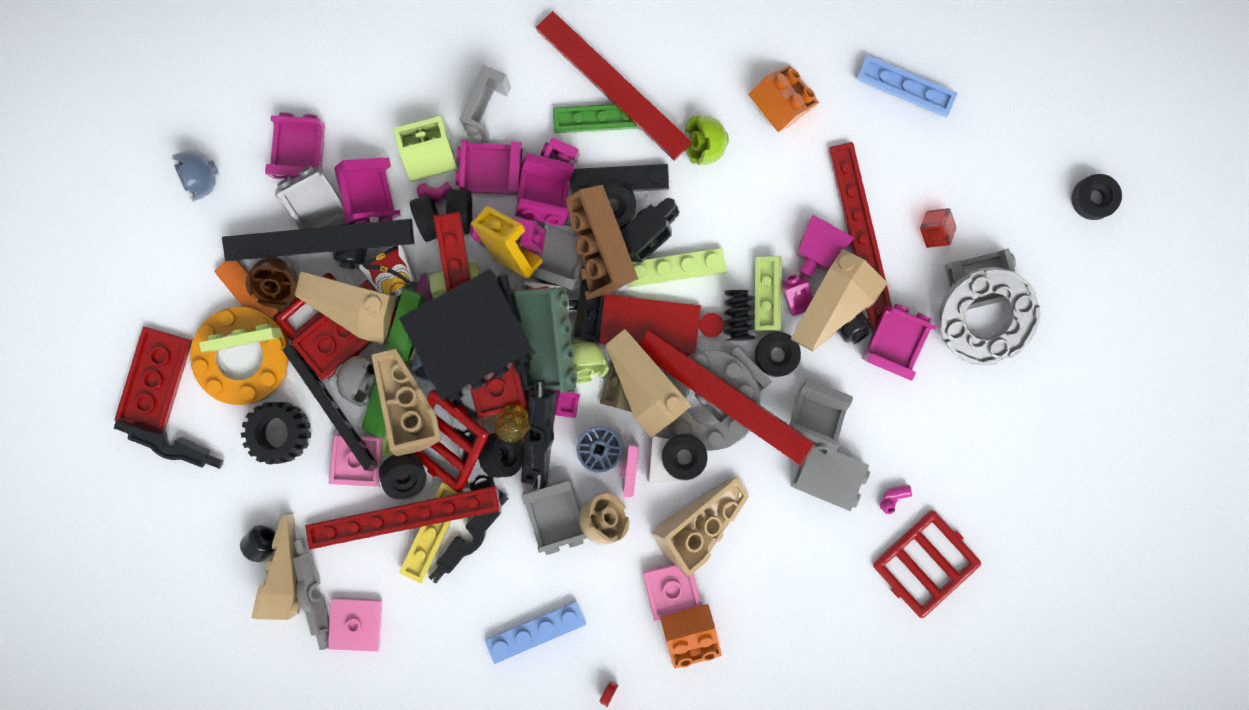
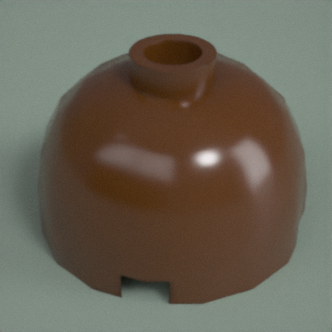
[245,257,298,308]

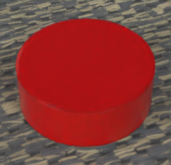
[699,313,724,338]
[599,680,619,707]

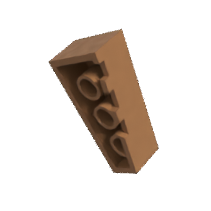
[566,185,638,300]

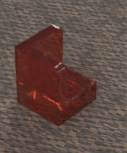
[920,208,956,248]

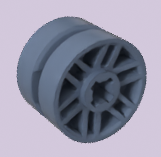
[577,426,622,473]

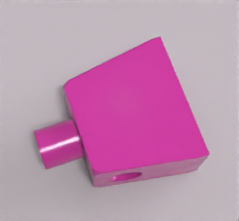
[796,215,854,278]

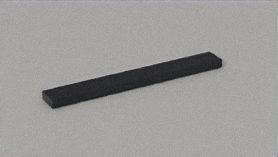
[222,219,415,261]

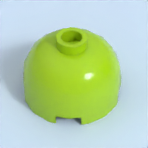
[685,115,729,165]

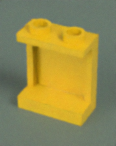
[470,206,543,279]

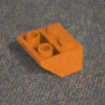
[748,65,820,133]
[660,604,722,669]

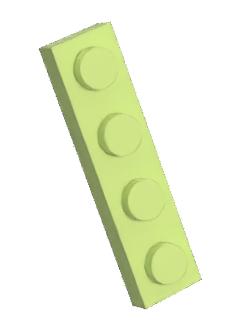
[629,248,727,288]

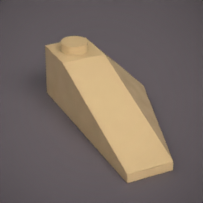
[791,249,887,352]
[295,271,397,344]
[606,329,691,438]
[371,349,441,456]
[650,476,749,577]
[251,513,301,620]

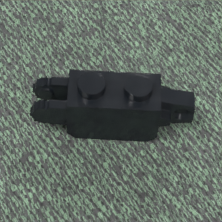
[620,197,680,262]

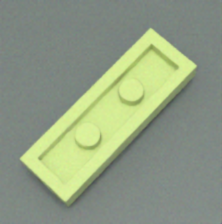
[755,256,782,331]
[199,324,282,352]

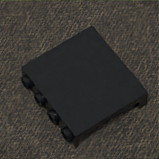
[399,269,536,403]

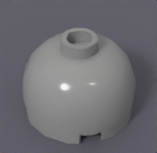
[335,355,376,407]

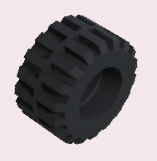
[241,402,311,465]

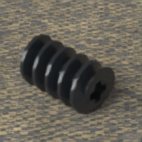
[724,290,755,341]

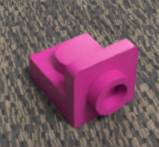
[540,137,580,163]
[782,274,813,316]
[549,390,580,418]

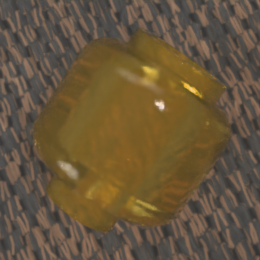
[494,405,532,443]

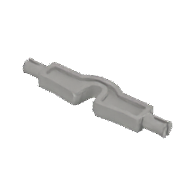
[293,538,329,650]

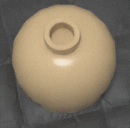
[579,493,630,545]

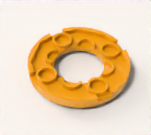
[190,307,289,405]

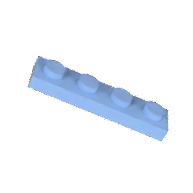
[856,55,958,117]
[485,600,586,664]

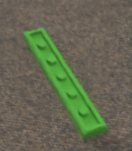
[361,288,427,437]

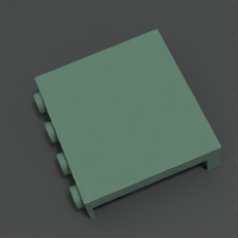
[514,287,577,393]

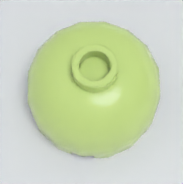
[571,339,609,384]

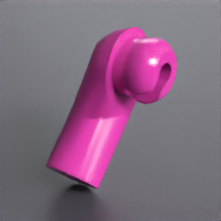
[416,181,453,203]
[880,485,912,514]

